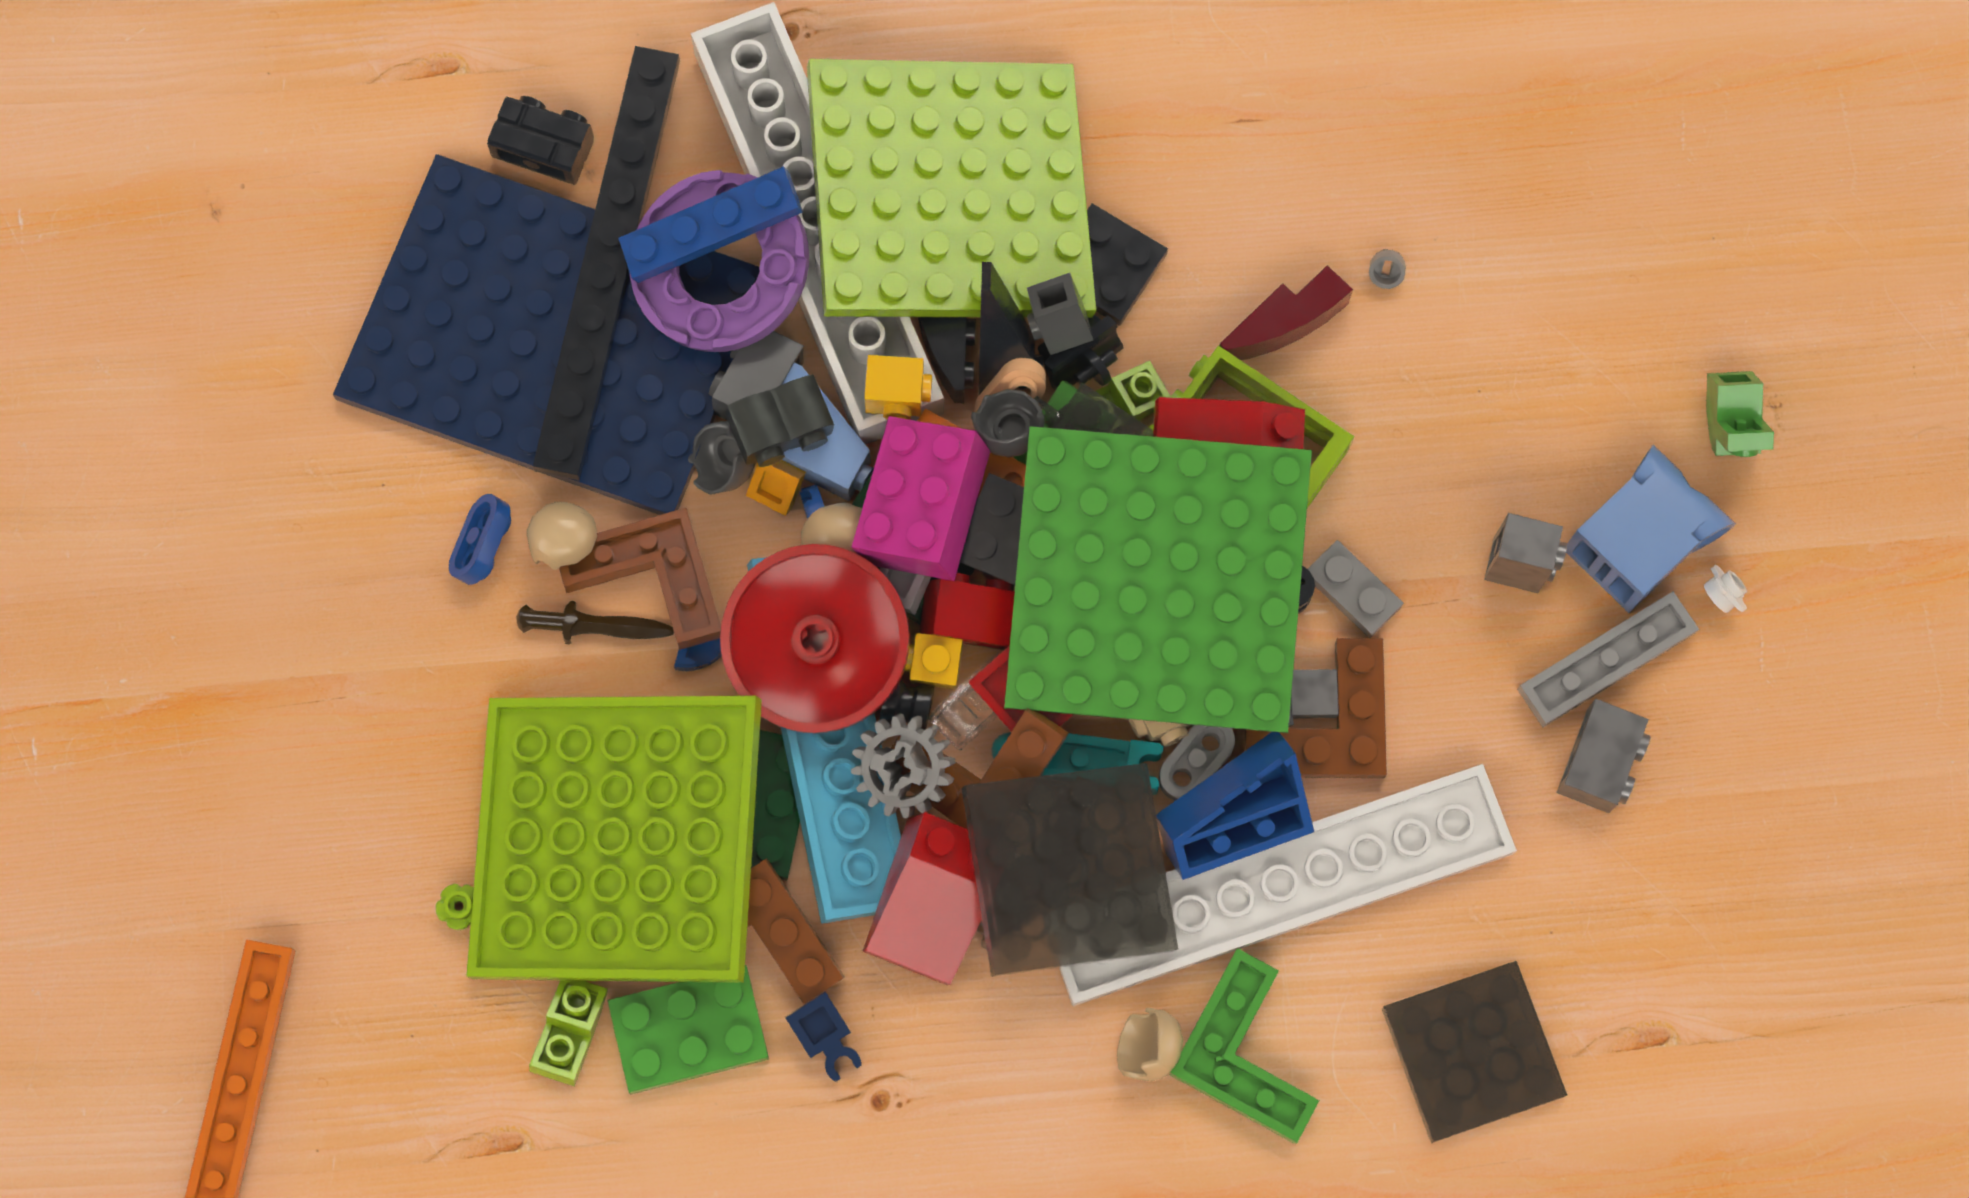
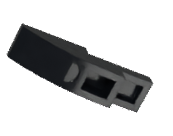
[918,317,976,403]

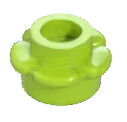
[436,884,474,930]

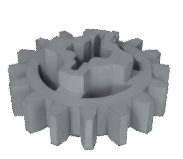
[851,714,955,818]

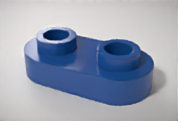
[449,494,511,585]

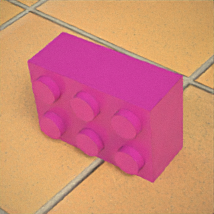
[851,416,990,581]

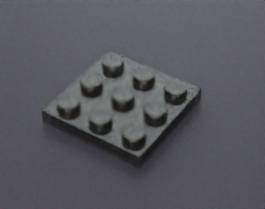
[1381,961,1568,1144]

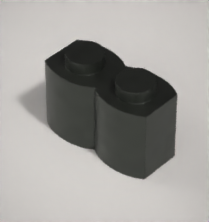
[726,375,834,467]

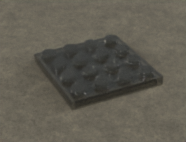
[961,763,1179,977]

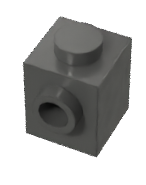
[1027,273,1093,355]

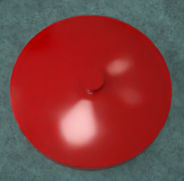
[720,544,910,734]

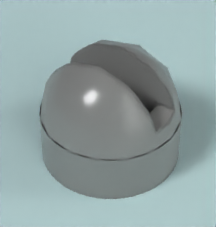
[1369,249,1406,289]

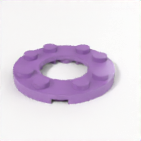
[630,170,809,352]

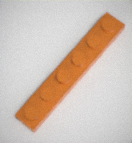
[185,939,296,1198]

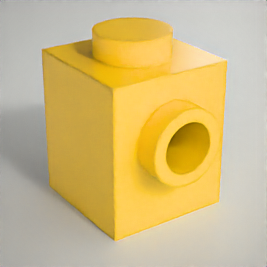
[864,355,932,420]
[904,633,963,690]

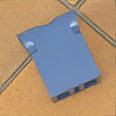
[1566,445,1736,613]

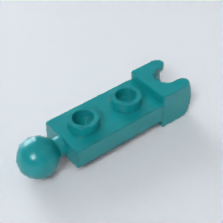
[991,732,1164,795]

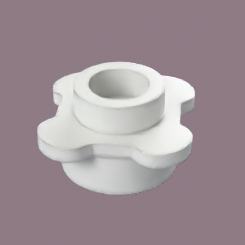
[1704,565,1747,613]

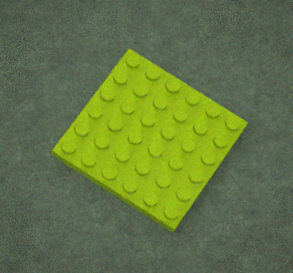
[807,59,1096,318]
[466,696,762,983]

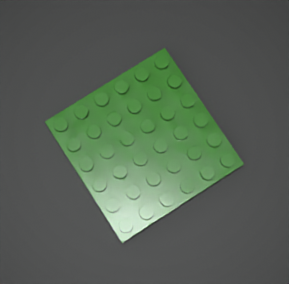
[1004,426,1312,733]

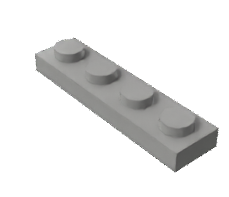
[1517,591,1699,727]

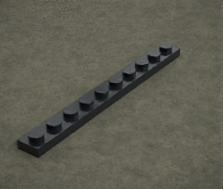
[533,46,680,480]

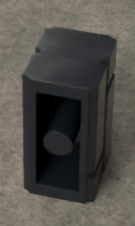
[487,96,594,185]

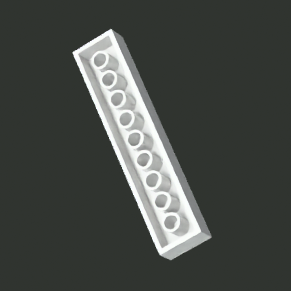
[691,2,944,445]

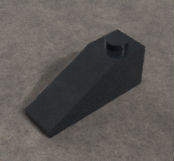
[978,262,1043,396]

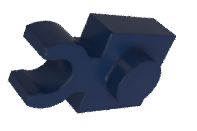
[785,991,862,1082]

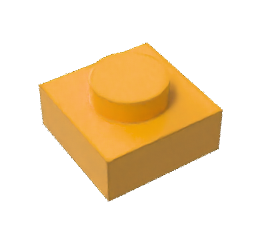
[745,460,806,516]

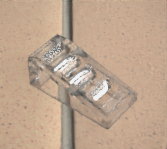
[929,651,1001,751]

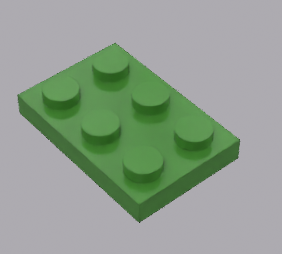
[607,965,769,1095]

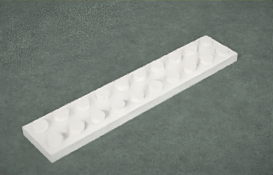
[1041,764,1517,1006]

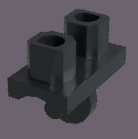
[1038,315,1124,391]

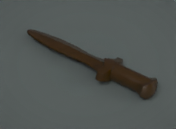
[516,601,674,645]

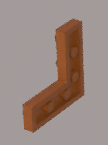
[559,508,721,650]
[1245,638,1387,778]
[891,709,1069,842]
[747,858,845,1004]

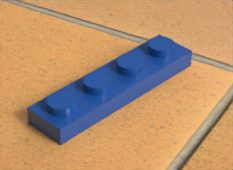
[618,166,803,283]

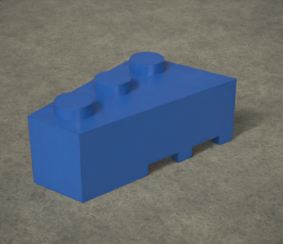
[1156,732,1314,880]

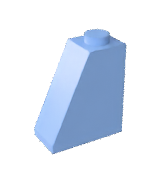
[782,362,874,502]

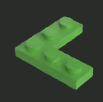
[1169,948,1320,1144]

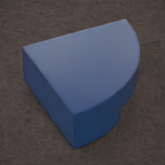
[799,484,824,519]
[674,638,722,671]

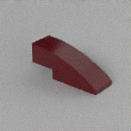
[1219,265,1353,360]

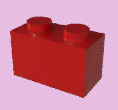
[919,573,1015,650]

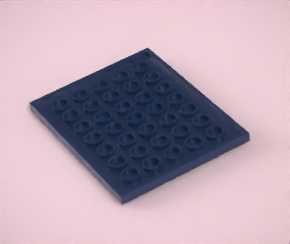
[333,154,760,515]

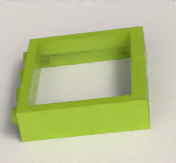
[1143,345,1355,509]

